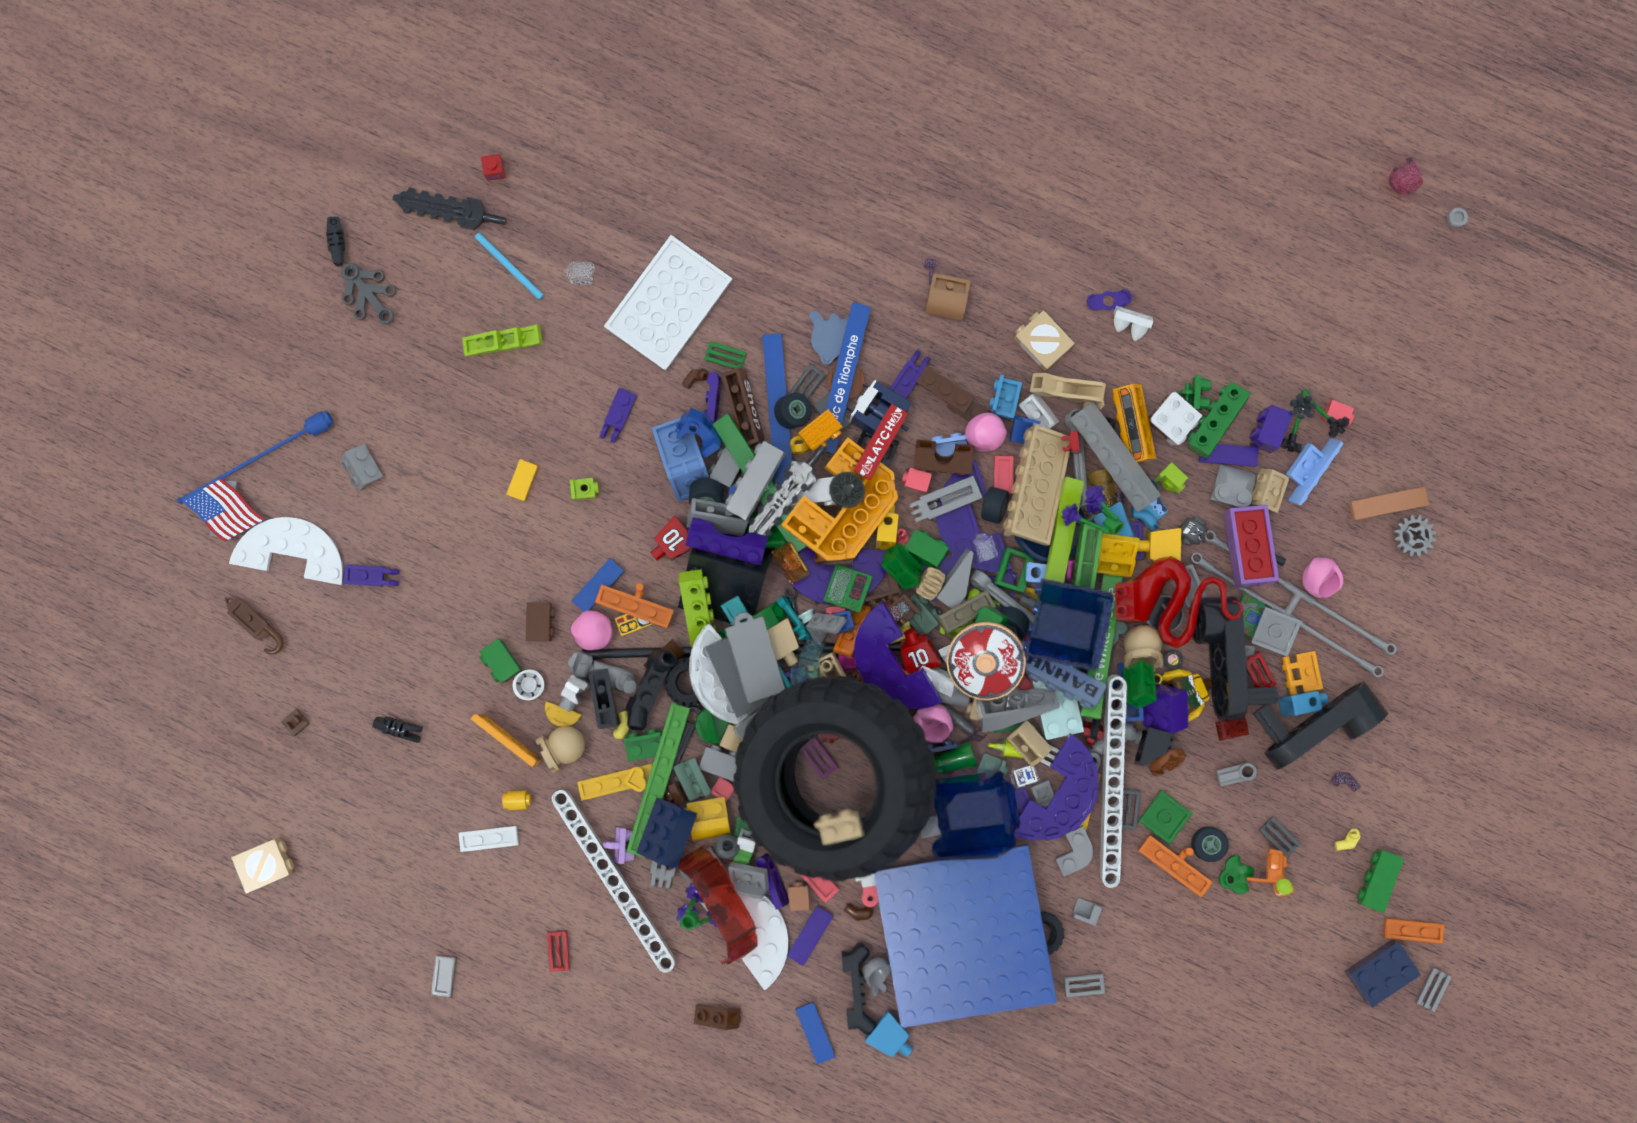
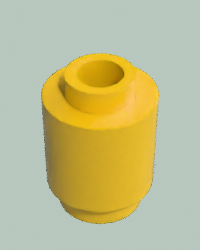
[502,790,532,811]

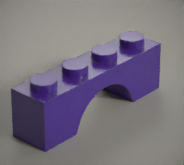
[685,517,768,565]

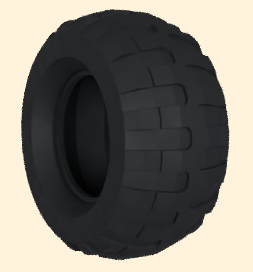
[733,676,936,881]

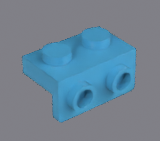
[989,374,1022,420]

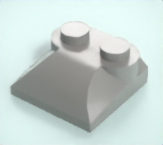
[1209,464,1257,508]

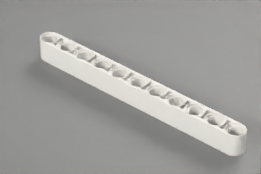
[1100,674,1127,888]
[552,790,676,972]

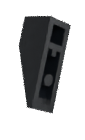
[588,668,619,729]

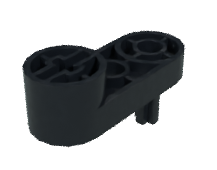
[1190,596,1279,721]
[1253,681,1389,770]

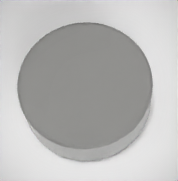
[1447,208,1468,228]

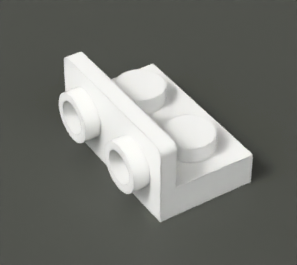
[920,666,958,697]

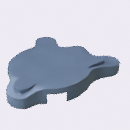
[809,311,849,365]

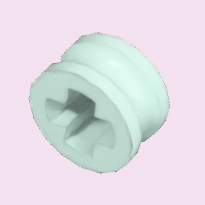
[798,608,814,624]

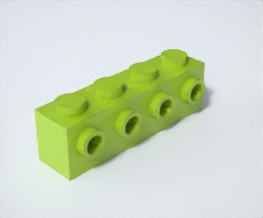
[679,569,717,648]

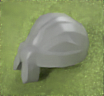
[862,957,891,997]

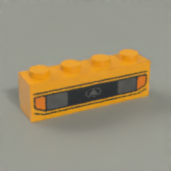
[1113,384,1157,463]

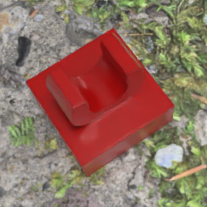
[1061,431,1081,454]
[1083,721,1104,745]

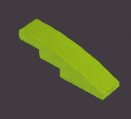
[462,325,543,357]

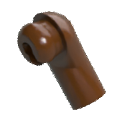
[682,369,709,389]
[844,903,873,921]

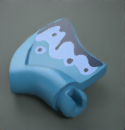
[1131,479,1168,531]

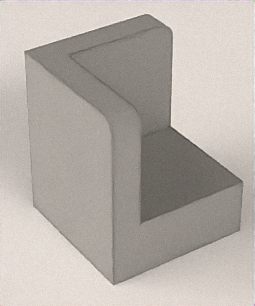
[1071,898,1102,926]

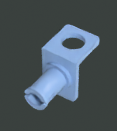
[1025,562,1047,584]

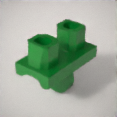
[1179,375,1211,411]

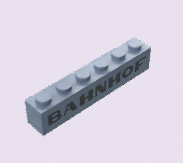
[1021,641,1107,710]

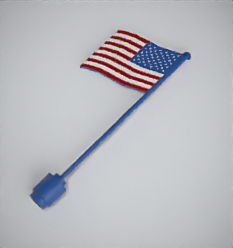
[177,410,334,542]

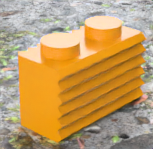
[798,409,843,452]

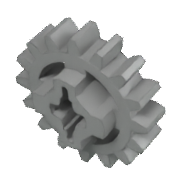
[1393,515,1436,557]

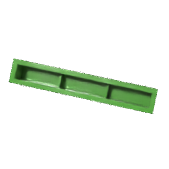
[1064,522,1103,642]

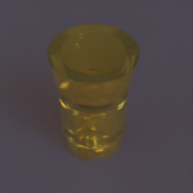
[1086,468,1117,507]

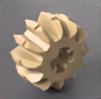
[916,567,945,601]

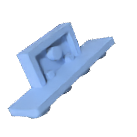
[1286,438,1343,505]

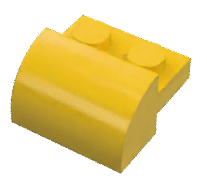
[1097,533,1140,577]
[686,796,732,841]

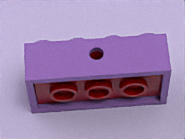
[1224,505,1279,588]

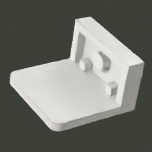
[1150,392,1202,445]

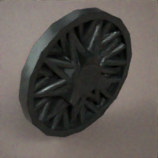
[829,472,865,508]

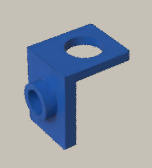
[1010,416,1041,444]

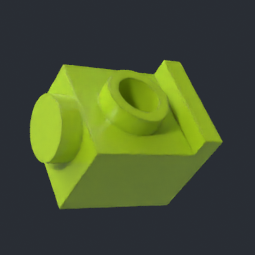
[1154,462,1188,493]
[570,478,599,501]

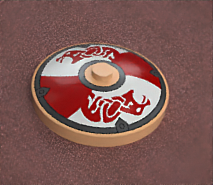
[947,622,1026,700]

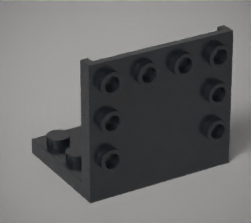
[678,533,776,623]

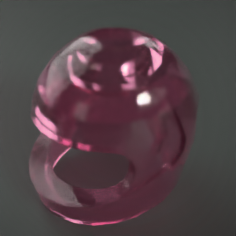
[1389,157,1423,195]

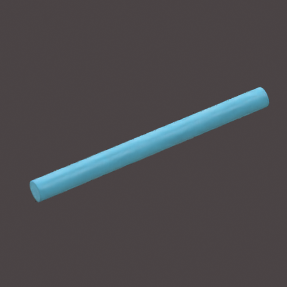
[474,232,544,300]

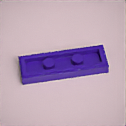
[1199,444,1258,467]
[787,905,834,966]

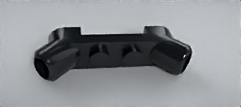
[626,649,676,731]
[841,943,877,1035]

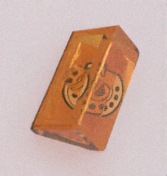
[772,542,809,584]

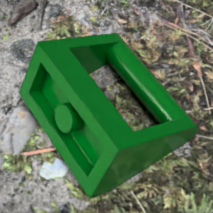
[994,548,1034,595]

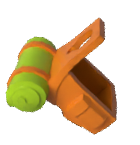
[1246,849,1294,897]

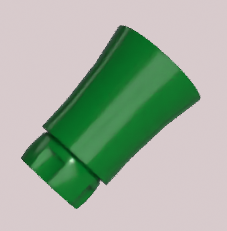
[934,741,978,774]

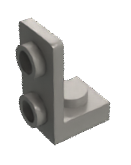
[806,613,846,643]

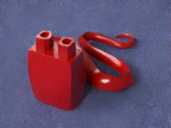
[1115,556,1243,649]

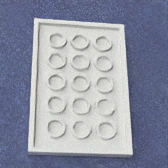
[604,235,733,371]

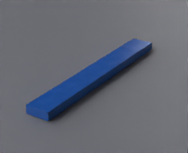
[762,333,792,484]

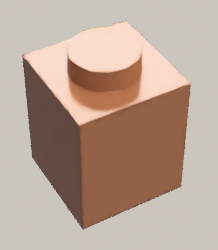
[788,881,810,911]

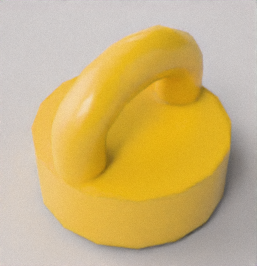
[790,436,810,454]

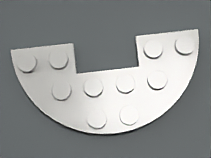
[229,517,344,585]
[689,624,755,724]
[700,884,788,990]

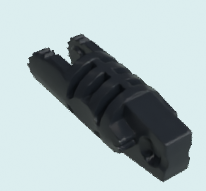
[326,216,346,266]
[372,717,423,743]

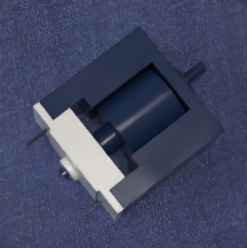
[846,380,912,437]

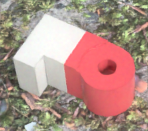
[855,874,879,907]

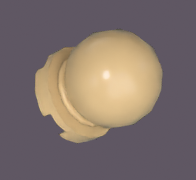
[1123,625,1163,672]
[536,726,585,773]

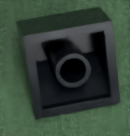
[1134,727,1173,766]

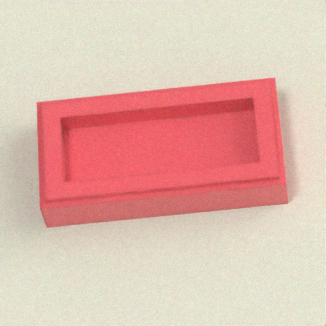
[994,456,1014,495]

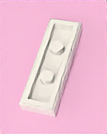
[459,826,519,852]

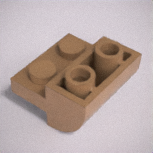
[925,273,971,321]

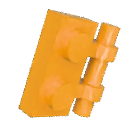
[1282,651,1323,695]

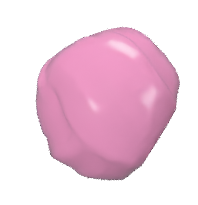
[965,413,1007,452]
[1302,557,1343,598]
[571,610,613,650]
[913,704,954,744]

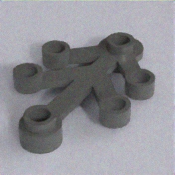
[342,263,396,325]

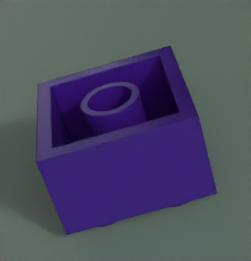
[1249,404,1292,453]
[1143,684,1188,734]

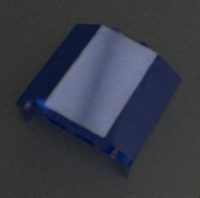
[1022,578,1114,673]
[932,771,1020,861]

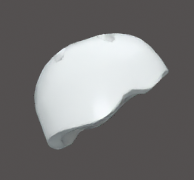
[513,670,544,700]

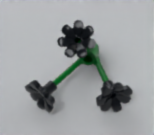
[1280,389,1349,453]

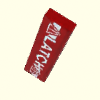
[853,404,908,481]

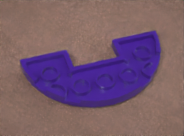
[936,460,1012,572]
[777,544,887,605]
[854,602,942,709]
[1009,733,1098,841]

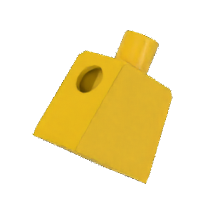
[875,505,899,550]
[1137,528,1181,562]

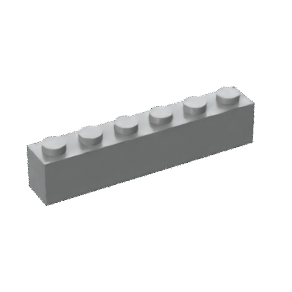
[1070,402,1161,512]

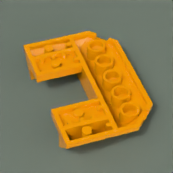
[781,437,898,561]

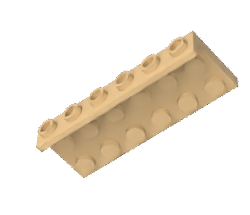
[1003,424,1070,546]

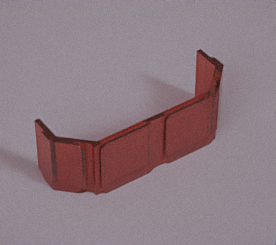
[668,847,758,965]

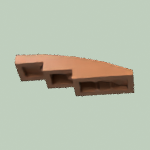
[1349,487,1429,521]

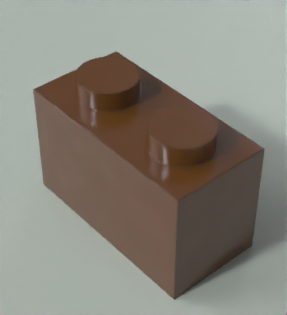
[526,602,555,642]

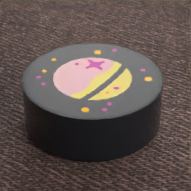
[1163,650,1183,670]

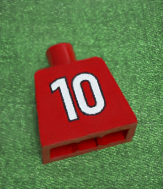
[650,516,693,561]
[900,628,942,674]

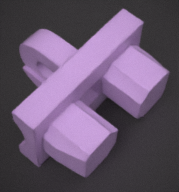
[603,827,634,864]

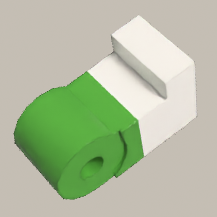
[733,829,755,865]

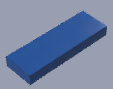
[572,558,624,612]
[795,1001,835,1064]

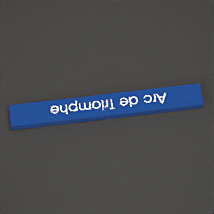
[825,302,871,454]

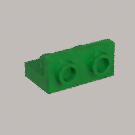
[623,729,663,762]

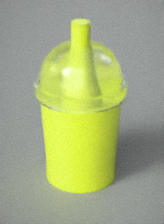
[988,737,1023,758]

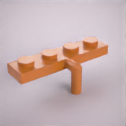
[595,583,674,629]
[1138,835,1213,898]

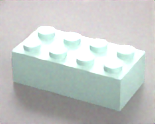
[1030,656,1084,740]

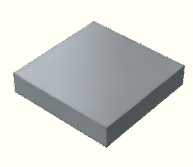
[1250,607,1302,657]

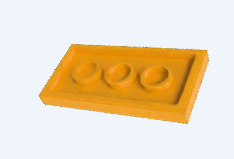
[471,713,542,767]

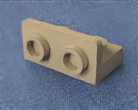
[1250,469,1290,513]
[815,809,864,845]

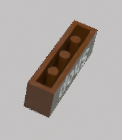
[721,368,766,447]

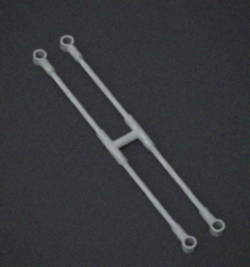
[1189,530,1397,678]

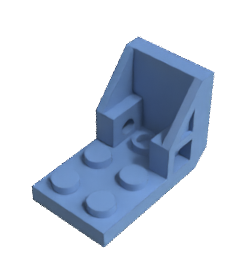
[652,417,710,502]

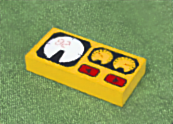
[615,614,653,636]

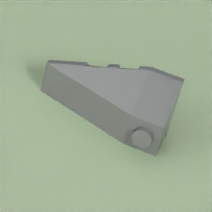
[976,687,1060,732]

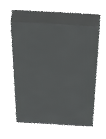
[705,637,771,718]

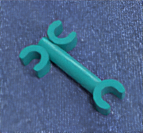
[776,596,812,641]

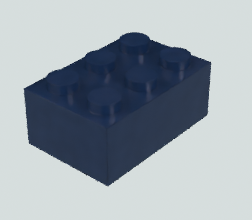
[636,798,698,869]
[1344,939,1421,1008]

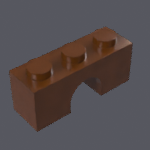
[914,440,974,475]

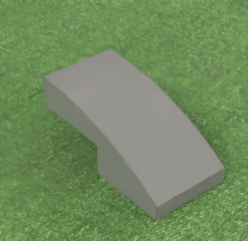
[1030,778,1054,808]

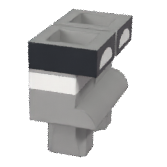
[559,674,591,712]

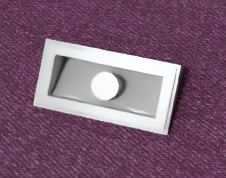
[1019,393,1059,429]

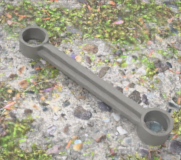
[1065,409,1095,524]
[969,570,1067,651]

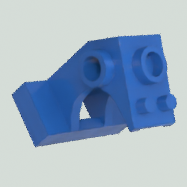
[675,408,722,458]

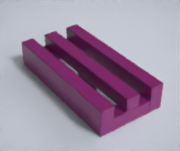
[800,737,838,779]

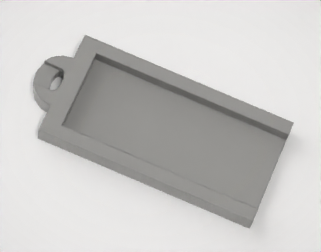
[724,612,785,703]

